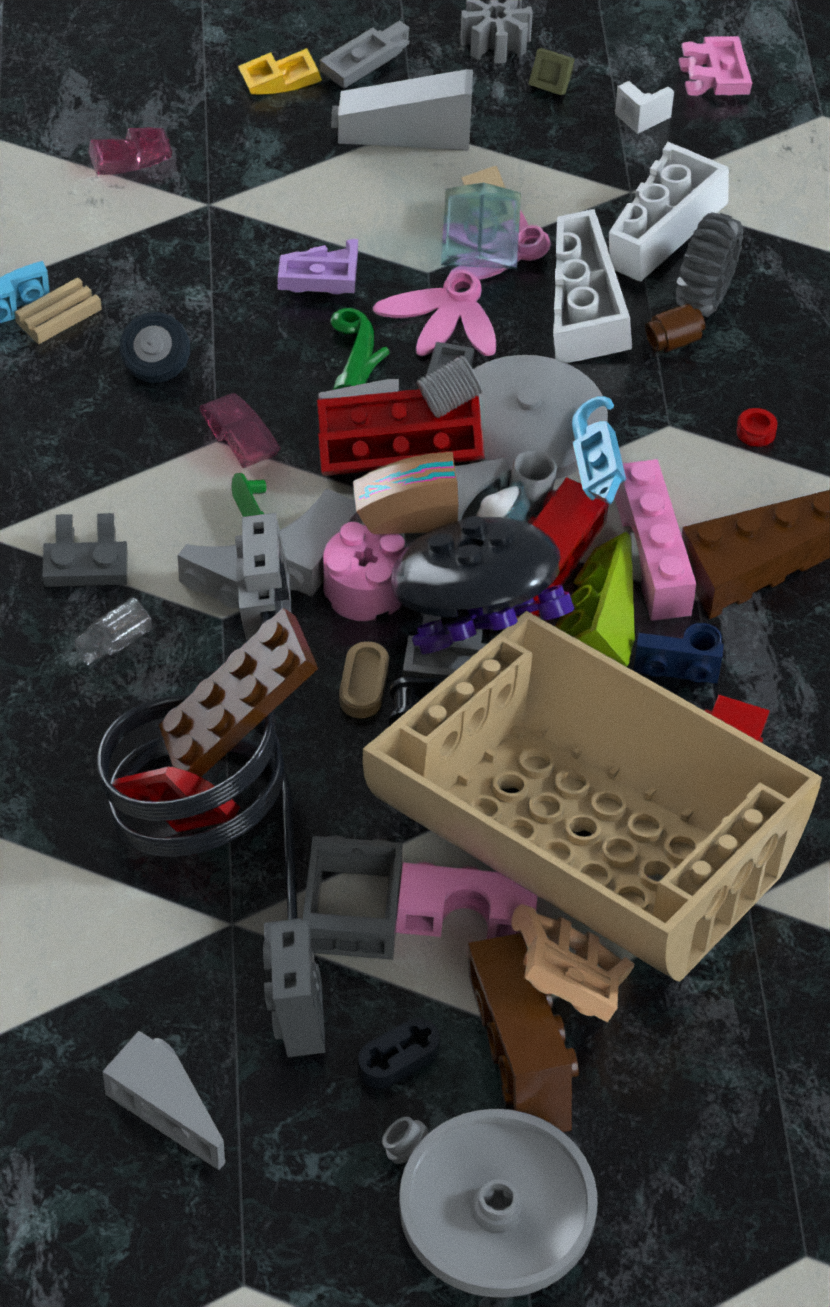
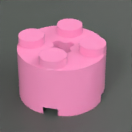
[323,522,406,622]

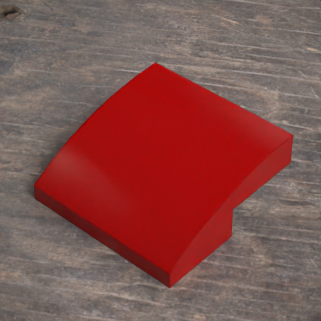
[112,767,240,832]

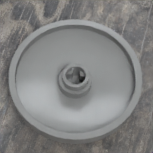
[469,355,608,480]
[399,1109,598,1297]

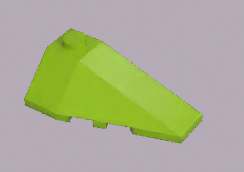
[554,531,635,667]

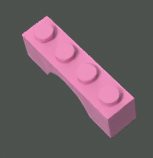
[614,459,697,621]

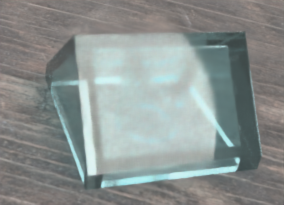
[441,182,521,269]

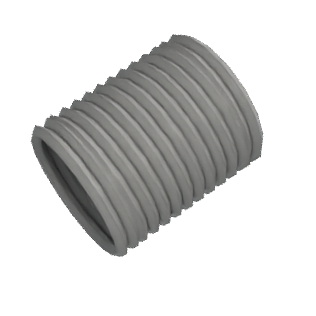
[417,355,483,418]
[509,450,557,516]

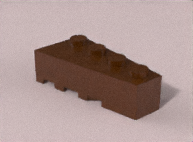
[681,490,830,620]
[468,933,579,1132]

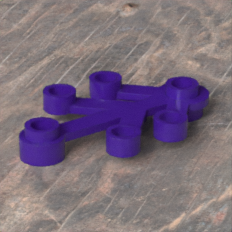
[412,585,574,654]

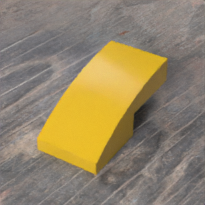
[238,49,322,94]

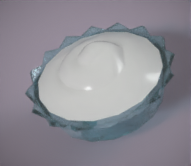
[476,481,530,522]

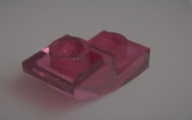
[88,127,173,175]
[199,393,281,468]

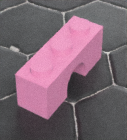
[396,862,537,943]

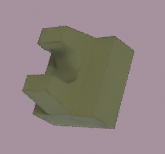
[529,48,575,95]

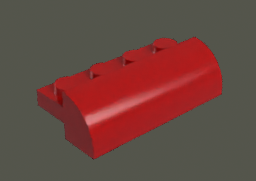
[317,389,485,476]

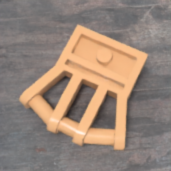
[511,904,635,1023]

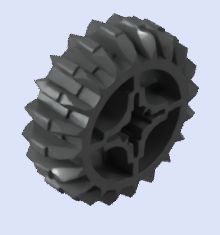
[675,212,744,317]

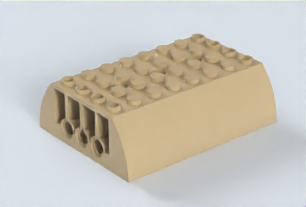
[363,611,822,982]

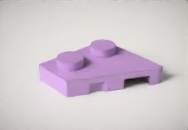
[278,239,358,294]

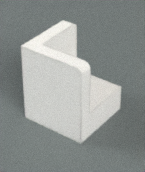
[615,81,674,134]

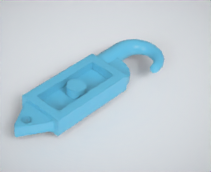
[572,396,626,504]

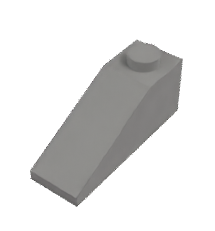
[103,1031,225,1170]

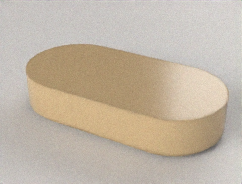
[339,642,389,718]

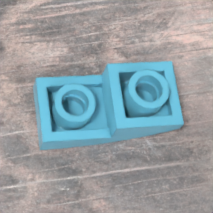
[0,261,50,323]

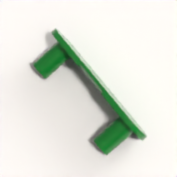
[231,473,267,517]

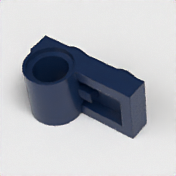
[633,623,724,683]

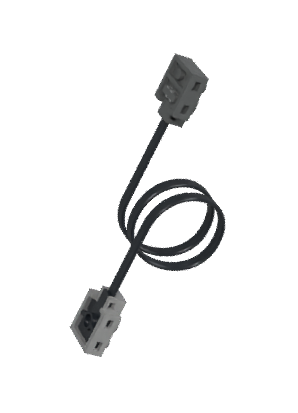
[97,513,325,1057]

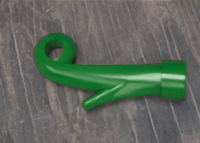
[330,308,389,390]

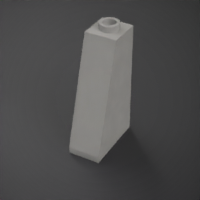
[331,69,473,150]

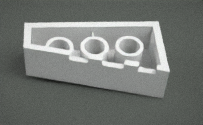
[553,209,632,363]

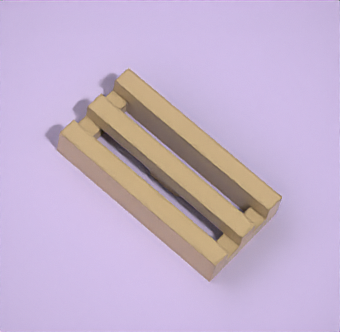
[15,277,101,344]

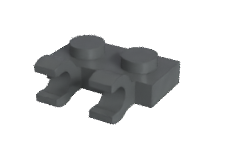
[42,513,128,587]

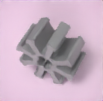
[460,0,533,63]

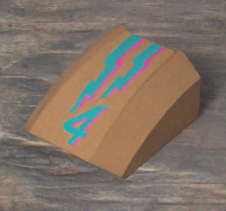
[353,452,459,534]

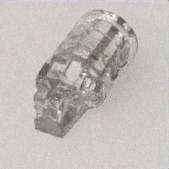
[75,598,153,664]

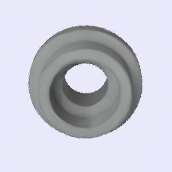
[382,1117,428,1164]

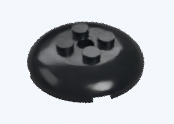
[391,516,561,617]

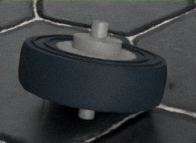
[120,312,190,383]

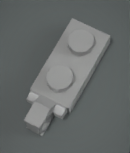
[320,20,409,89]

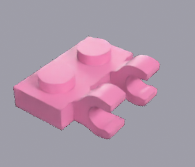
[679,36,752,96]

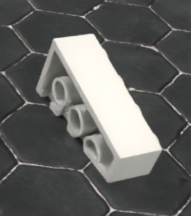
[609,142,729,282]

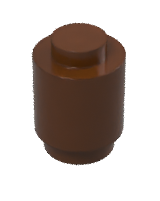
[645,303,705,352]

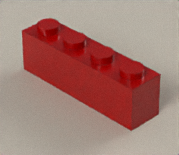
[516,477,609,618]

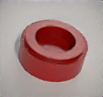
[736,408,777,447]

